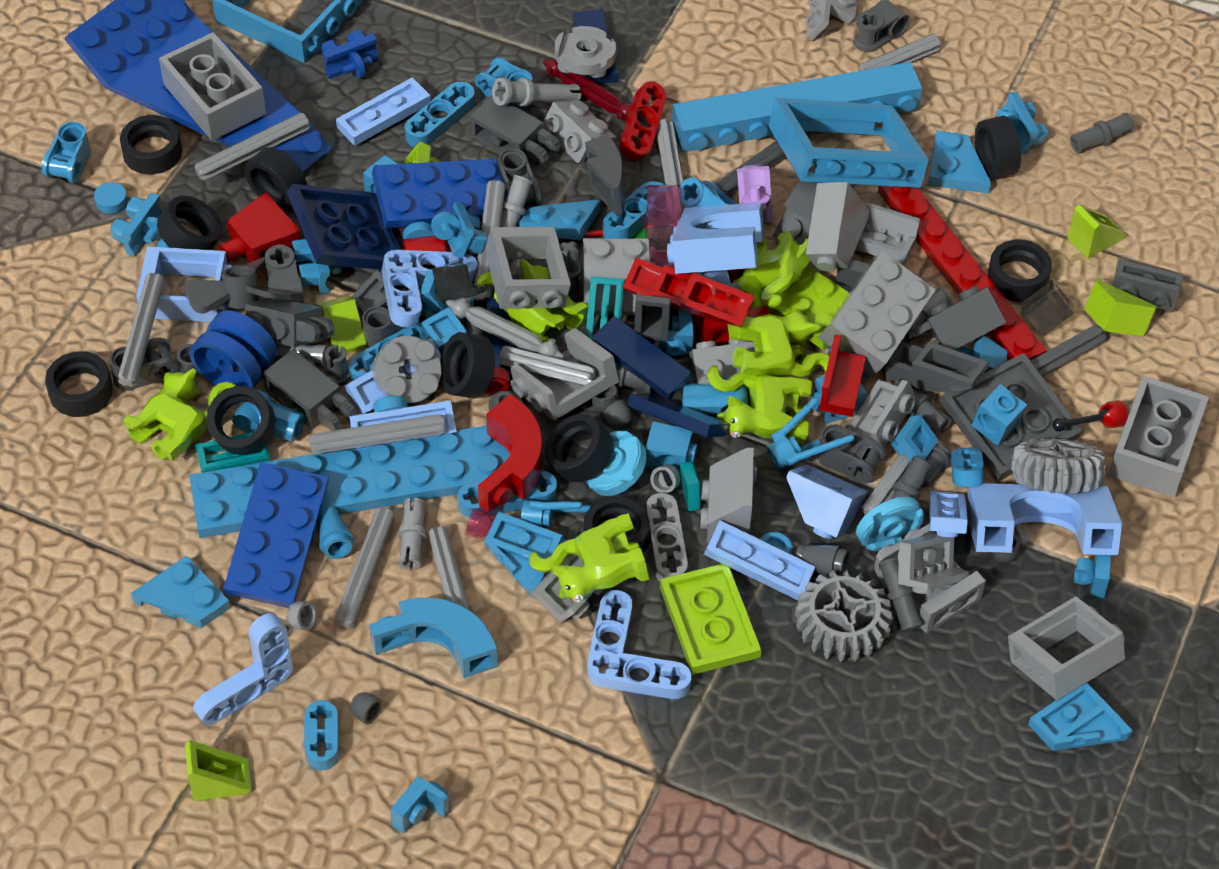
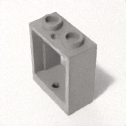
[485,227,571,309]
[1008,596,1125,700]

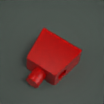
[219,192,301,266]

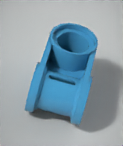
[474,57,534,111]
[42,122,91,184]
[678,178,737,208]

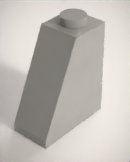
[805,182,870,271]

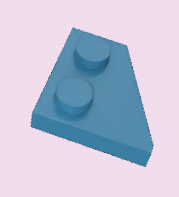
[928,130,991,194]
[519,200,600,240]
[484,511,564,598]
[131,556,231,628]
[1028,683,1133,751]

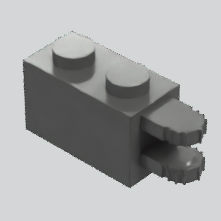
[470,96,561,165]
[905,285,1006,350]
[245,298,336,347]
[263,349,357,431]

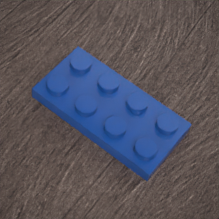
[372,159,506,228]
[223,462,329,608]

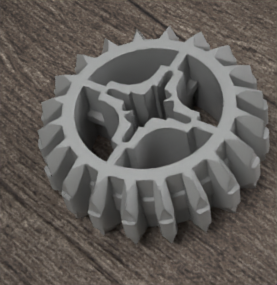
[1011,438,1106,495]
[795,570,893,663]

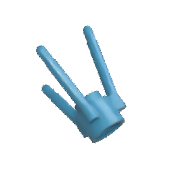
[766,397,854,470]
[521,499,592,542]

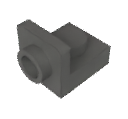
[352,270,404,312]

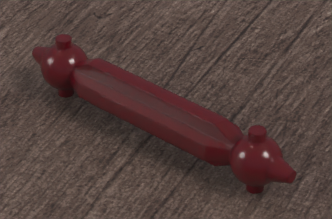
[542,59,640,122]

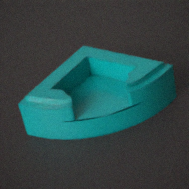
[680,462,701,511]

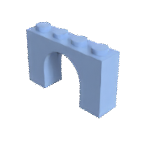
[667,202,764,274]
[966,483,1122,555]

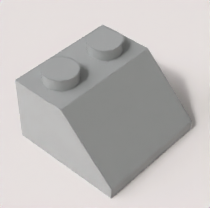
[581,238,650,315]
[700,448,754,543]

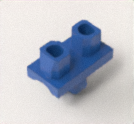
[321,29,379,79]

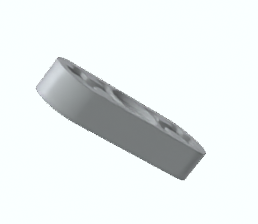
[646,493,688,582]

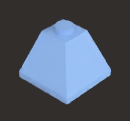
[786,464,869,539]

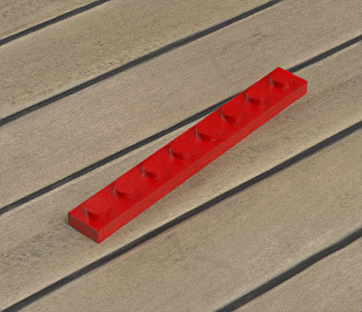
[878,175,1047,361]

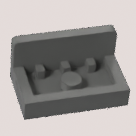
[1112,259,1183,312]

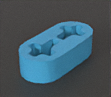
[951,447,984,487]
[304,700,339,771]

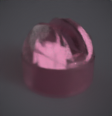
[465,508,493,538]

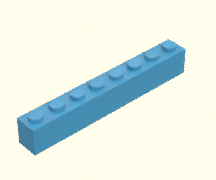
[672,62,922,153]

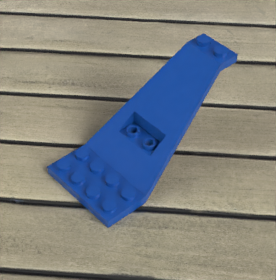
[64,0,331,172]

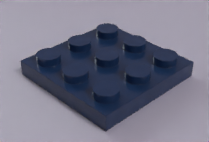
[287,184,401,270]

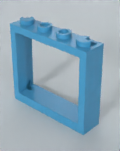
[212,0,363,63]
[768,98,929,188]

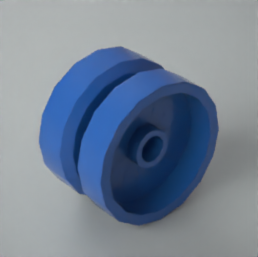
[189,310,278,389]

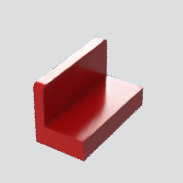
[819,334,866,417]

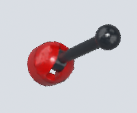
[1052,400,1128,432]

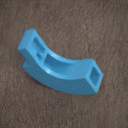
[369,598,498,678]

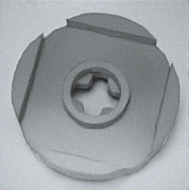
[554,26,616,78]
[372,336,441,405]

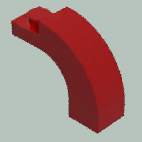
[478,394,542,514]

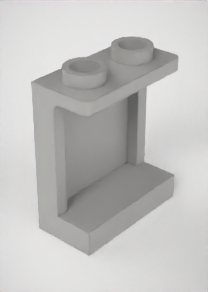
[510,328,619,420]
[873,523,986,634]

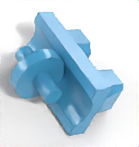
[996,92,1048,154]
[110,192,162,257]
[431,202,487,258]
[291,239,344,294]

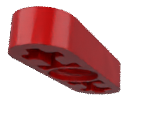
[619,81,666,161]

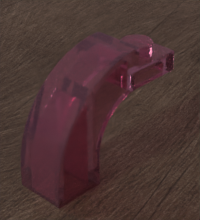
[645,185,681,269]

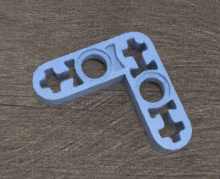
[382,250,478,327]
[587,590,691,699]
[193,613,293,726]

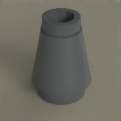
[795,544,850,577]

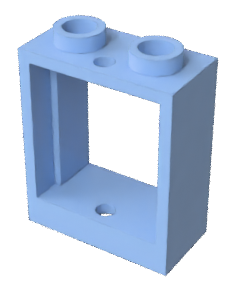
[136,246,232,322]

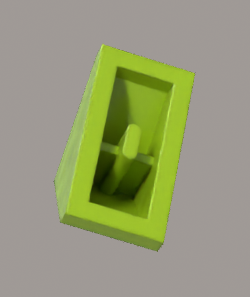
[1067,204,1126,259]
[1084,279,1157,337]
[316,295,367,354]
[185,740,252,801]

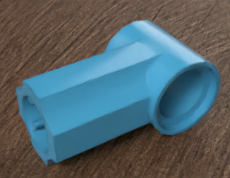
[682,376,749,414]
[231,389,306,442]

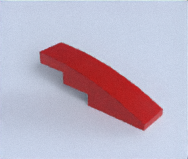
[623,258,755,328]

